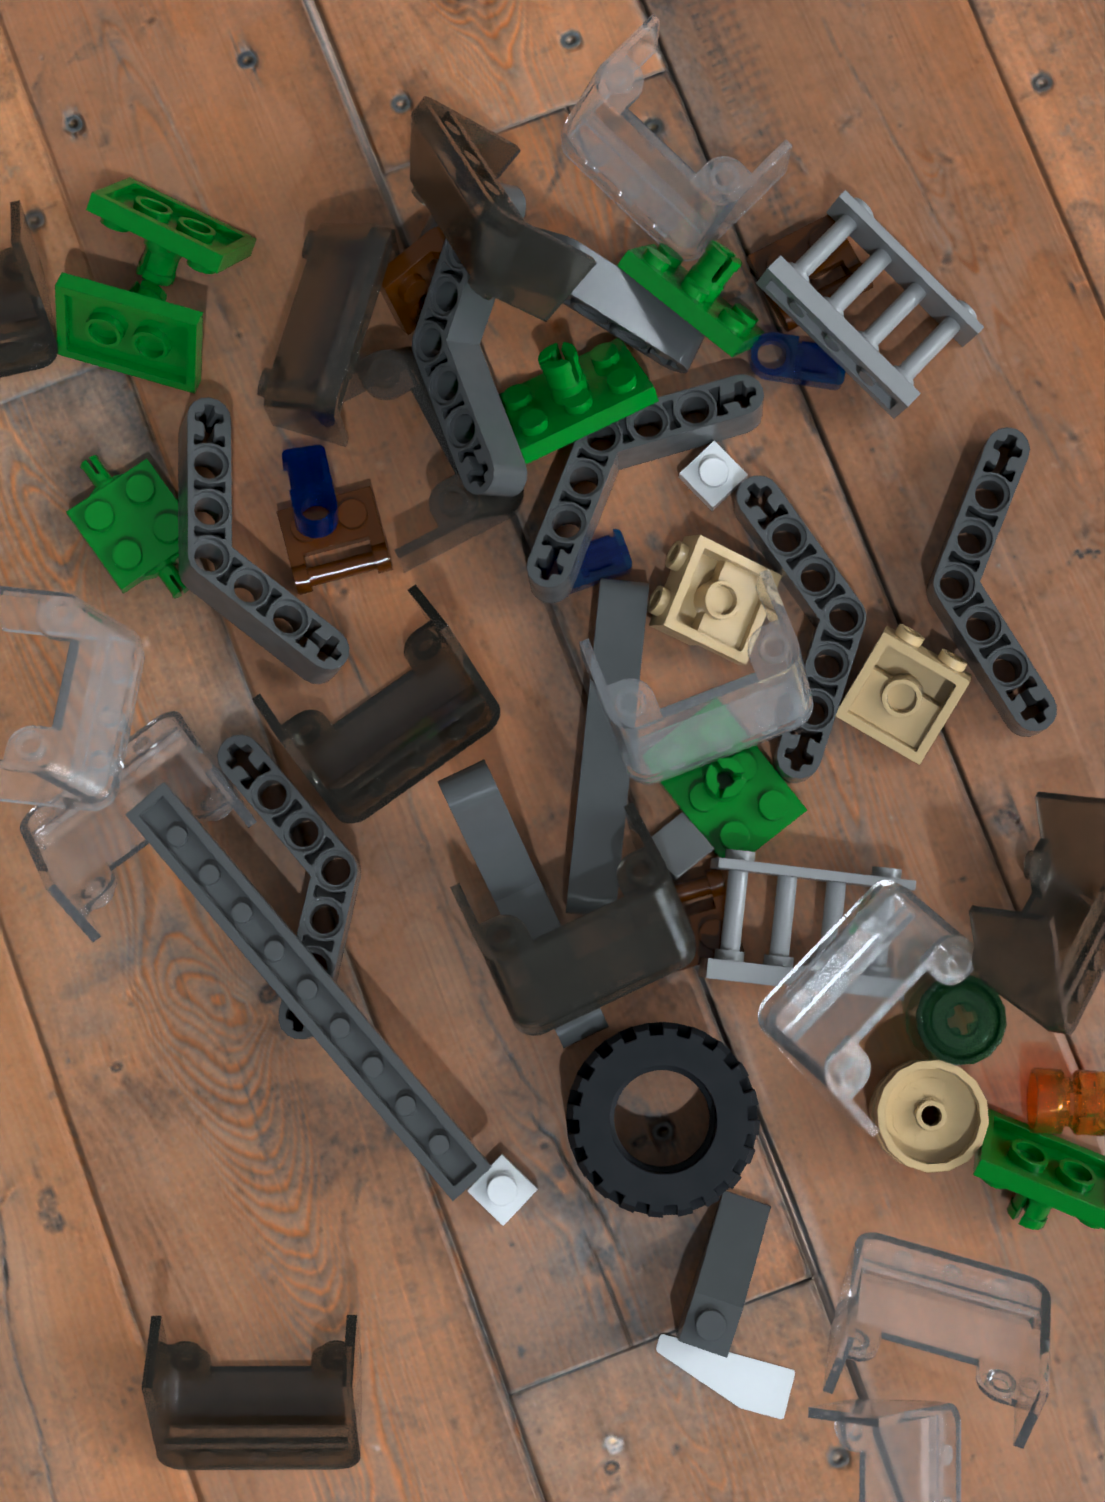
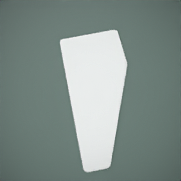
[656,1334,795,1419]

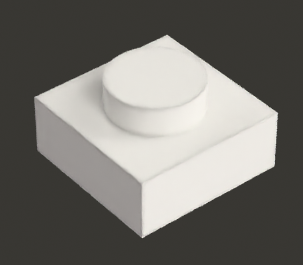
[679,441,748,511]
[467,1154,538,1226]

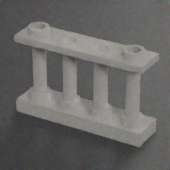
[756,190,984,419]
[698,849,916,1001]

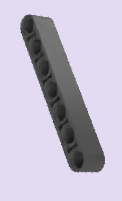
[566,578,649,918]

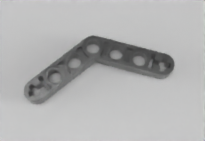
[412,178,527,497]
[419,200,705,373]
[527,374,764,603]
[178,397,349,684]
[926,427,1057,737]
[734,476,866,784]
[217,735,362,1039]
[437,760,609,1048]

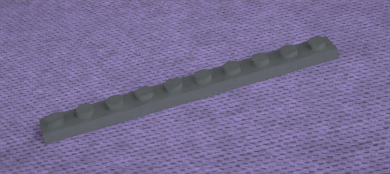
[125,782,492,1201]

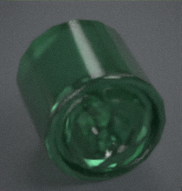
[905,974,1007,1065]

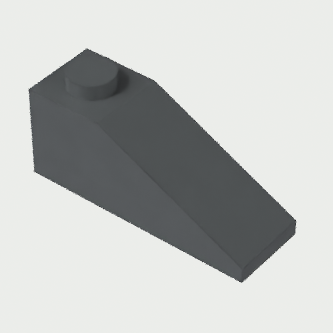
[676,1191,771,1358]

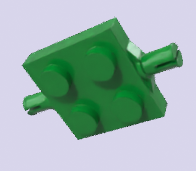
[66,455,189,599]

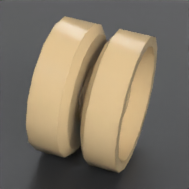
[869,1059,989,1173]

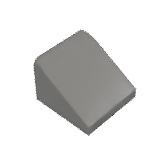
[644,812,714,881]

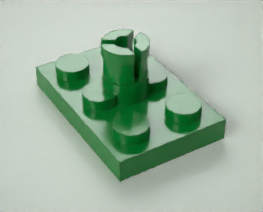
[86,177,257,286]
[617,240,765,357]
[55,272,203,394]
[499,338,659,464]
[638,695,807,871]
[973,1108,1105,1230]

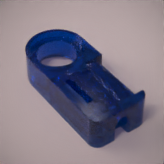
[749,332,846,390]
[282,445,338,538]
[553,529,632,594]

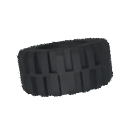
[566,1022,760,1218]

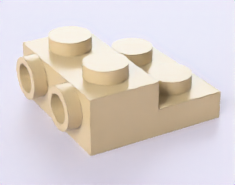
[647,535,782,665]
[836,624,972,765]

